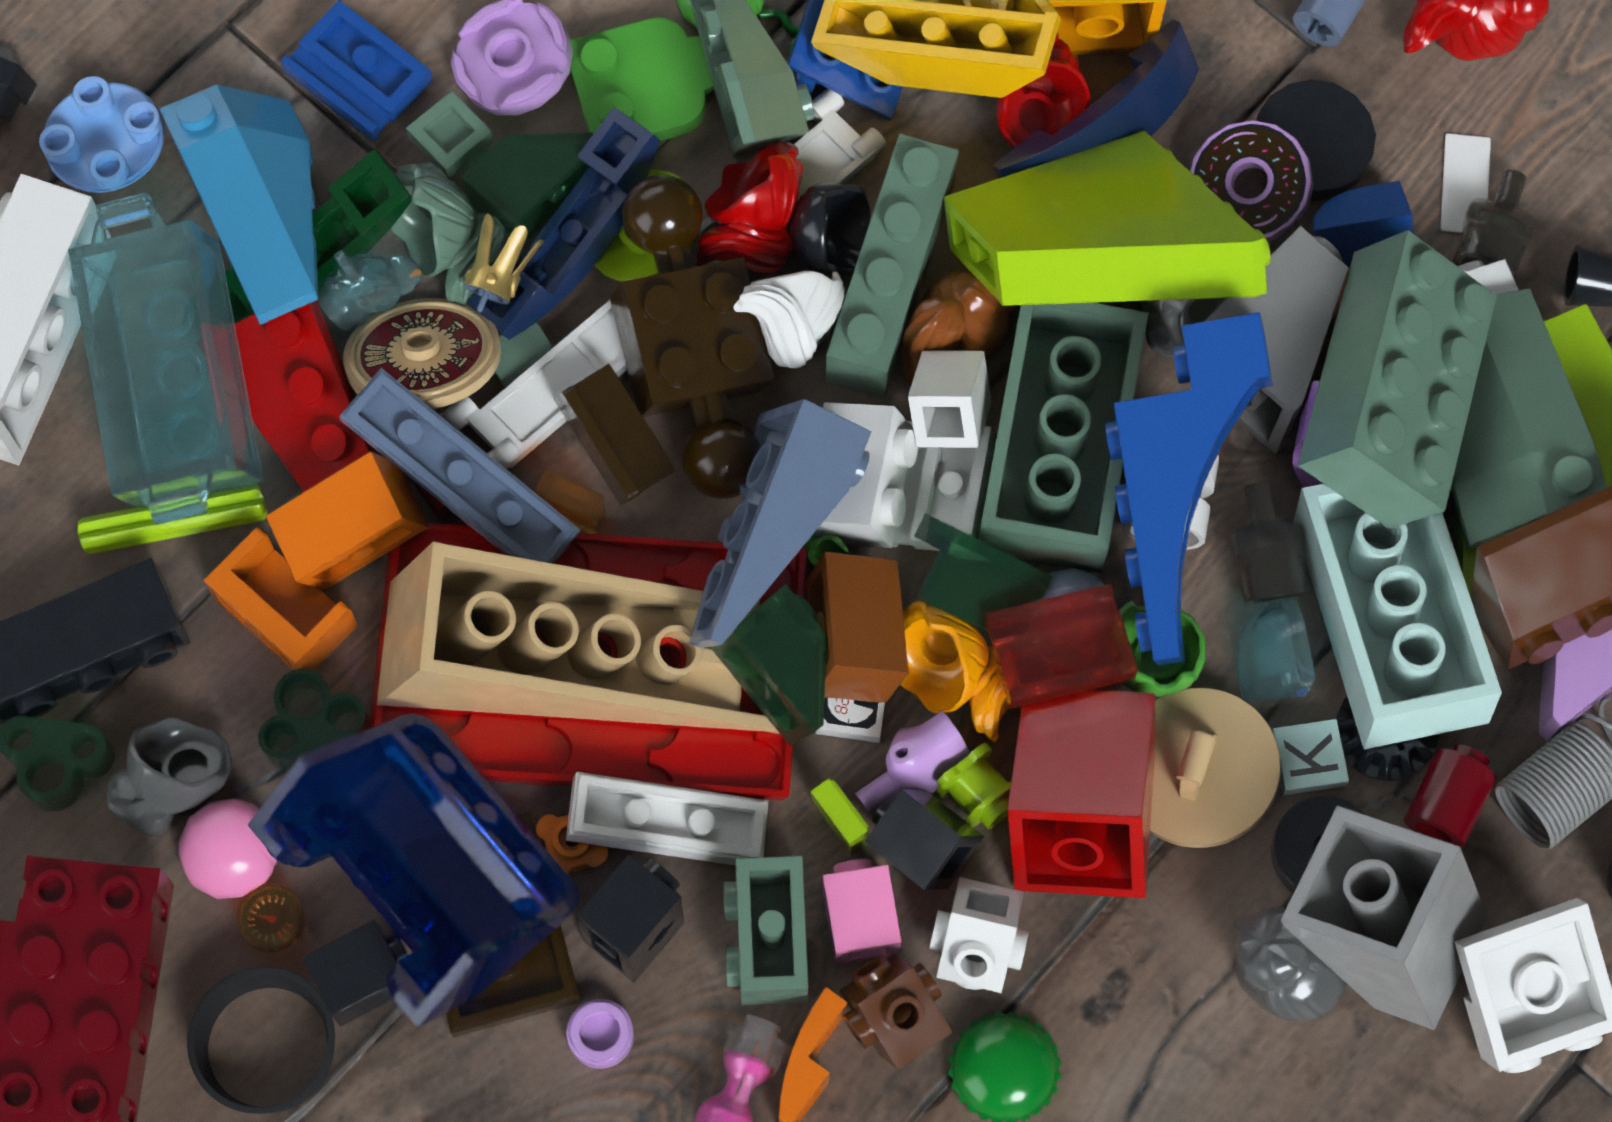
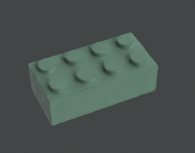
[1297,230,1497,529]
[977,303,1149,573]

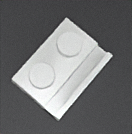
[892,421,997,554]

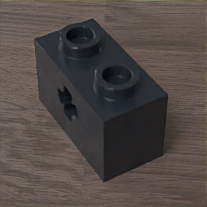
[576,855,684,983]

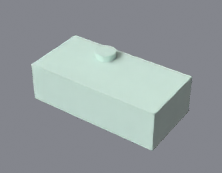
[1293,484,1502,749]

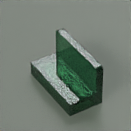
[914,513,1053,644]

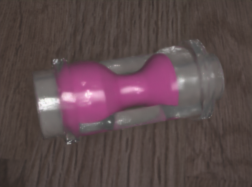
[694,1015,791,1122]

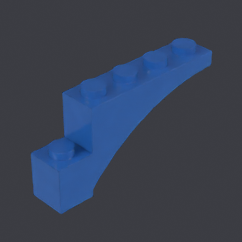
[1105,312,1273,665]

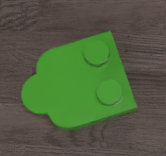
[570,18,714,141]

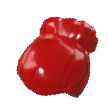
[996,33,1090,148]

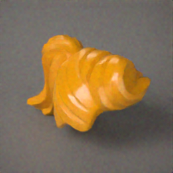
[900,601,1024,743]

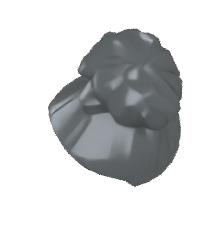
[106,716,232,837]
[1234,907,1347,1022]

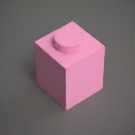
[822,859,902,965]

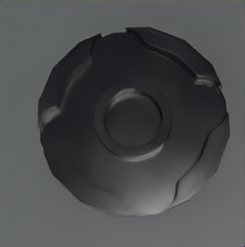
[1256,79,1376,200]

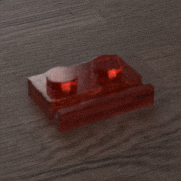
[984,584,1138,709]

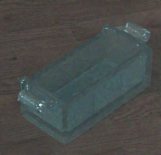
[68,193,264,525]

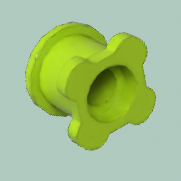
[936,743,1011,829]

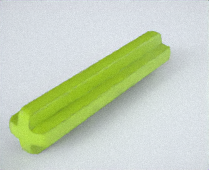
[77,484,268,554]

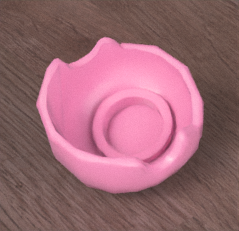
[178,798,279,899]

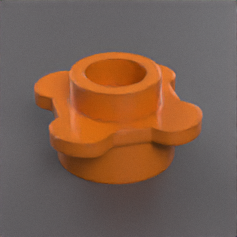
[536,814,609,878]

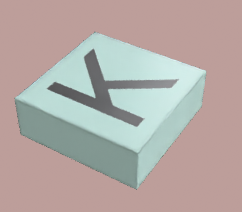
[1272,719,1349,796]

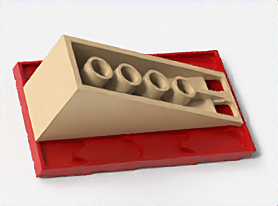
[364,523,807,801]

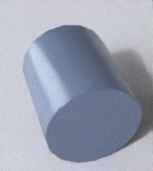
[1292,0,1366,47]

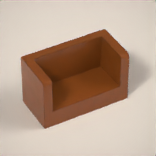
[804,552,909,703]

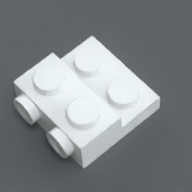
[1454,898,1612,1073]

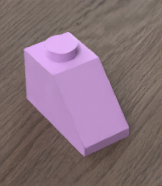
[1538,629,1612,742]

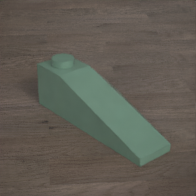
[690,0,815,156]
[1452,289,1606,550]

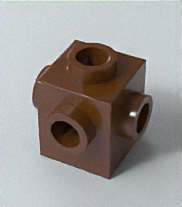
[839,953,953,1070]

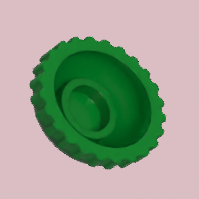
[948,1011,1062,1122]

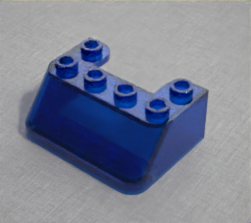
[248,714,579,1028]

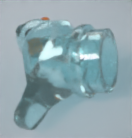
[317,250,423,331]

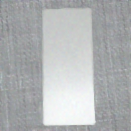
[1440,133,1491,235]

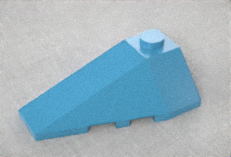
[159,84,318,325]

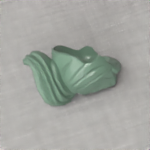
[391,162,509,305]

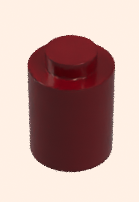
[1404,744,1497,849]

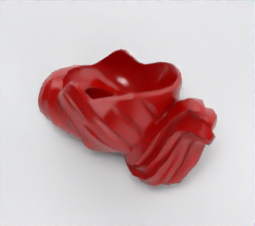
[1403,0,1549,61]
[697,141,804,275]

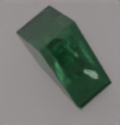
[461,132,594,242]
[710,584,827,746]

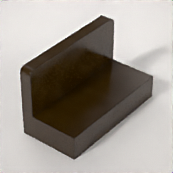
[553,364,676,505]

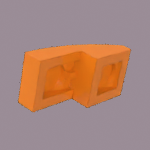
[779,987,848,1122]

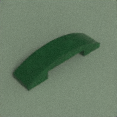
[184,149,412,338]

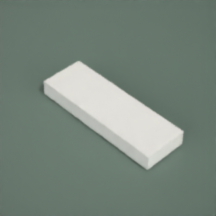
[566,772,769,866]

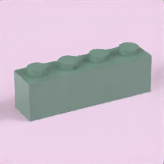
[825,133,959,399]

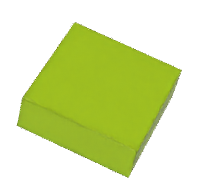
[810,778,870,855]

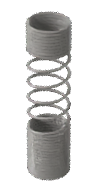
[1495,694,1612,849]

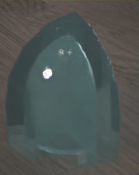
[1236,597,1316,703]

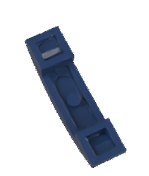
[993,19,1199,179]
[466,107,660,340]

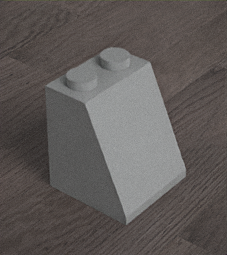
[1204,226,1348,455]
[1281,806,1488,1030]

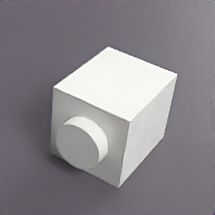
[908,351,992,448]

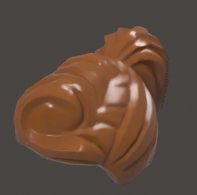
[902,268,1019,385]

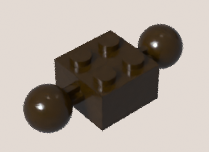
[610,174,774,499]

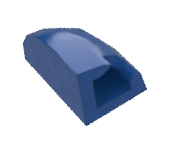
[1314,181,1413,268]

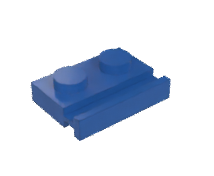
[280,0,433,143]

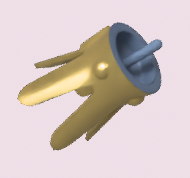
[463,213,544,312]

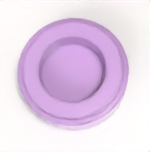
[567,999,634,1069]

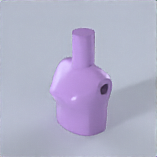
[854,711,970,815]

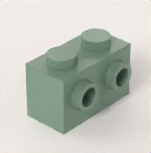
[723,856,808,1005]

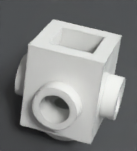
[929,877,1029,993]

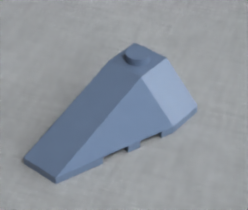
[689,399,872,648]

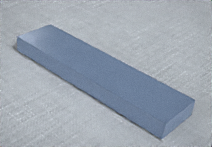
[340,368,580,564]

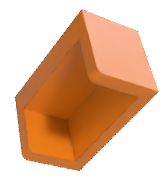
[266,452,429,591]
[203,527,358,681]

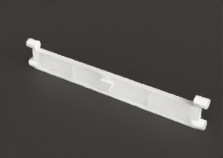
[440,88,887,470]

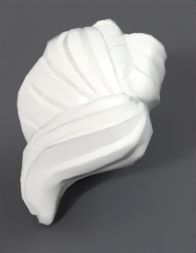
[733,271,845,369]

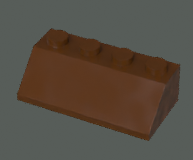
[1470,486,1612,670]

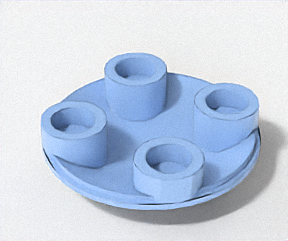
[39,76,165,193]

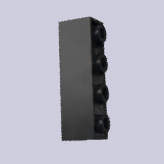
[0,558,190,724]

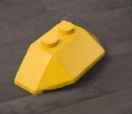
[811,0,1061,98]

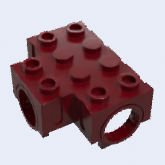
[0,855,174,1122]

